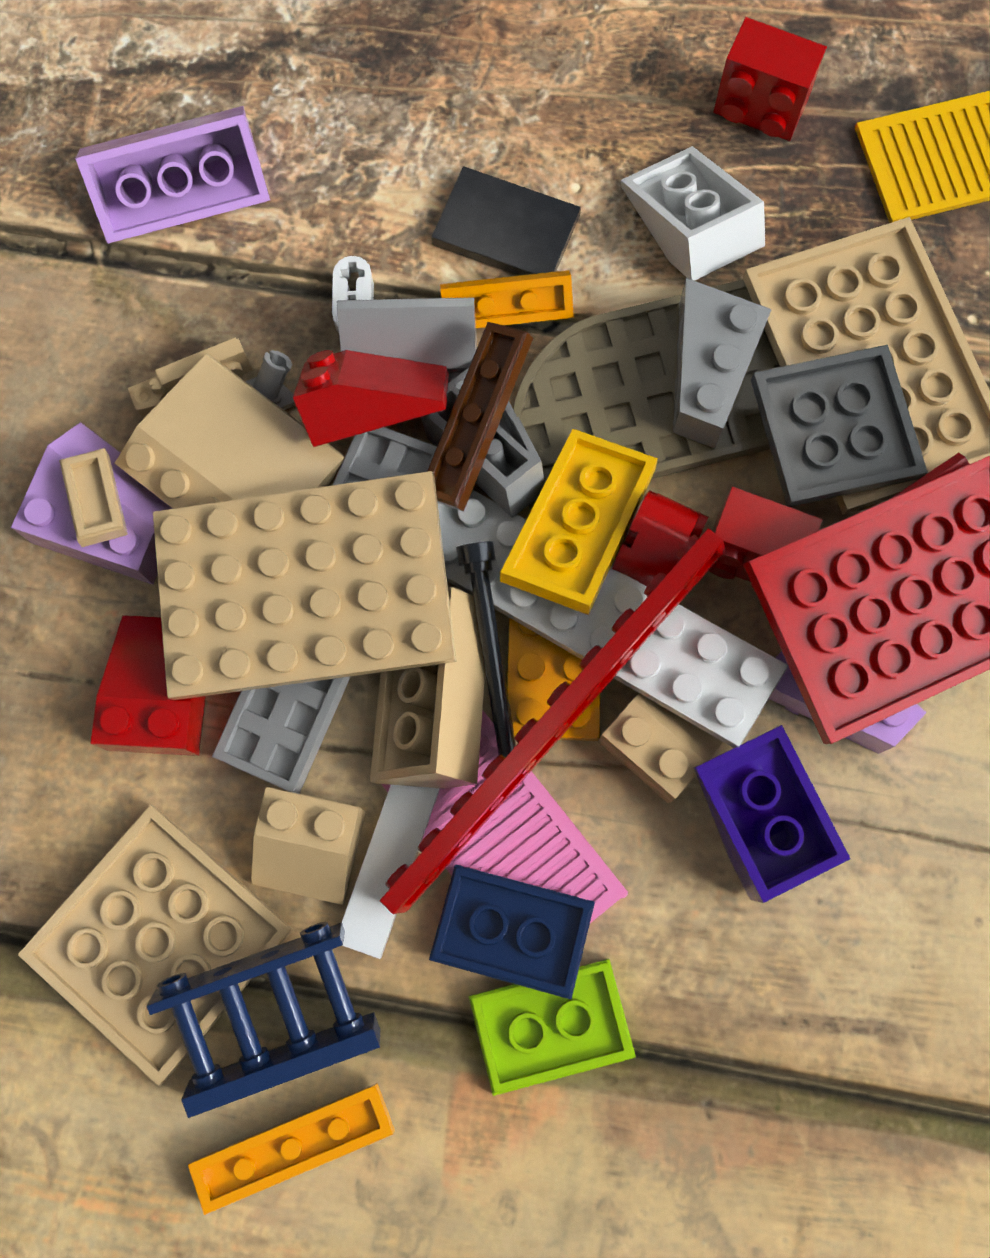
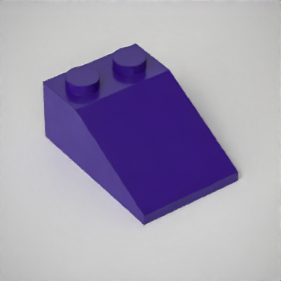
[694,725,851,903]

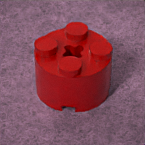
[612,490,709,586]

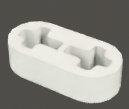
[332,256,374,333]

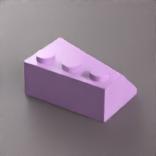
[11,422,173,585]

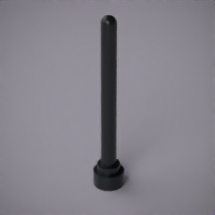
[456,541,516,758]

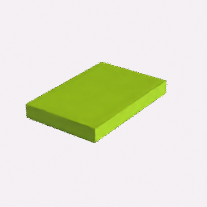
[469,959,636,1096]

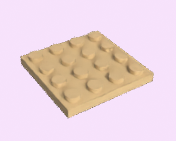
[18,805,294,1086]

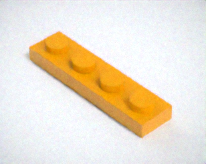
[188,1083,395,1215]

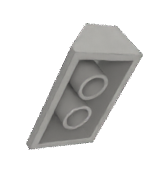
[337,297,477,383]

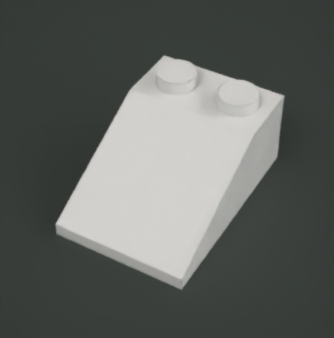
[621,146,765,281]

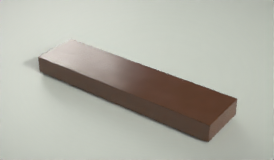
[427,322,534,512]

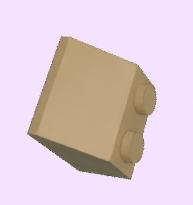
[599,693,723,804]
[251,787,366,905]

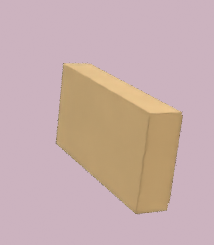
[59,448,128,547]

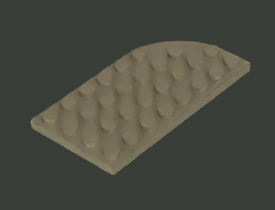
[513,280,780,509]

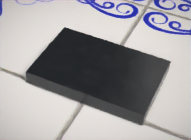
[431,166,581,276]

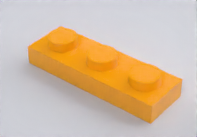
[440,270,574,328]

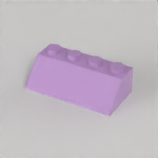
[75,106,270,244]

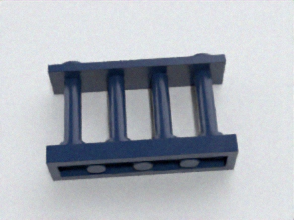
[146,922,381,1118]

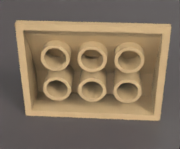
[114,354,345,509]

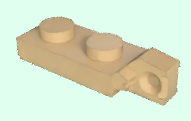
[128,337,253,417]

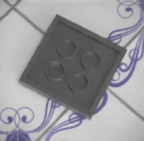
[751,344,928,507]

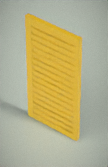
[855,91,990,223]

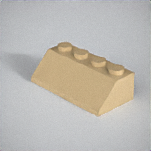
[370,587,485,789]

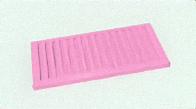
[382,711,628,923]

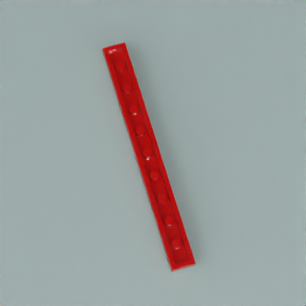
[379,528,725,914]

